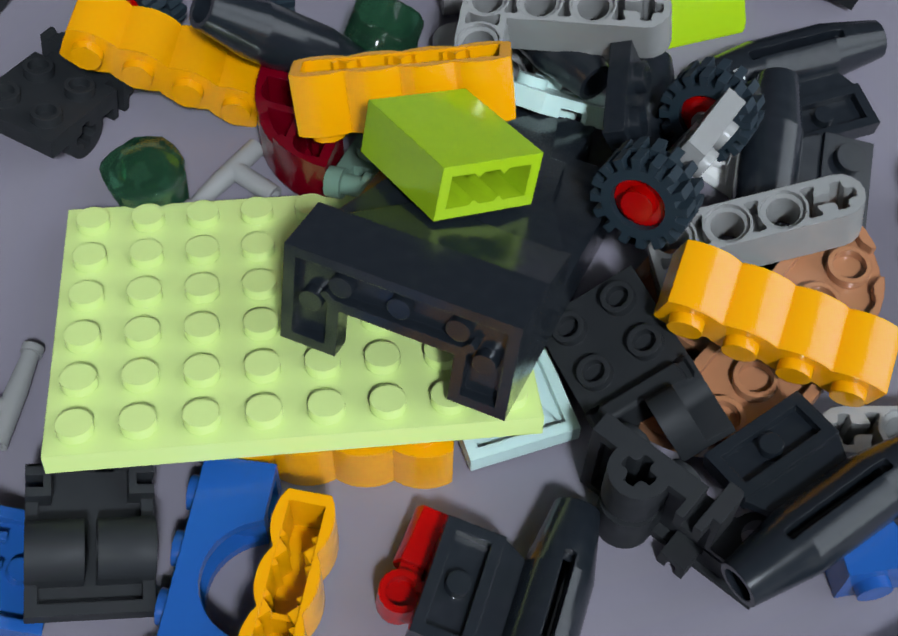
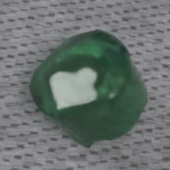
[343,0,424,52]
[99,136,190,209]

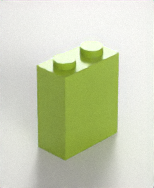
[361,88,544,222]

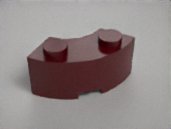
[255,66,344,197]

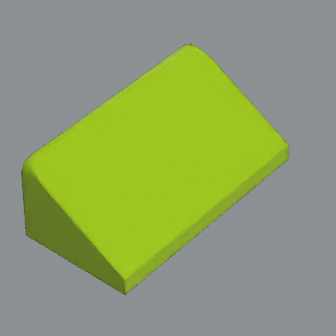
[668,0,746,49]

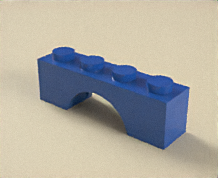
[154,458,282,636]

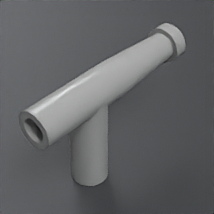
[183,139,282,203]
[0,341,45,451]

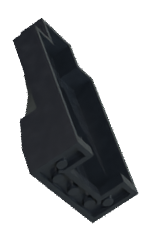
[280,105,608,421]

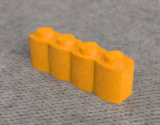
[59,0,262,127]
[288,41,516,143]
[653,239,898,407]
[238,441,454,489]
[238,488,339,636]

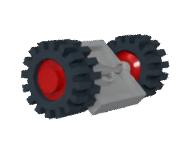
[590,57,765,250]

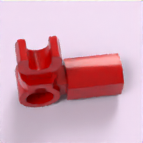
[375,505,448,625]

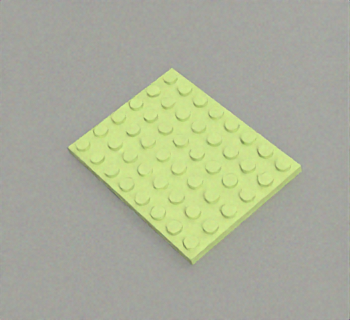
[41,193,544,474]

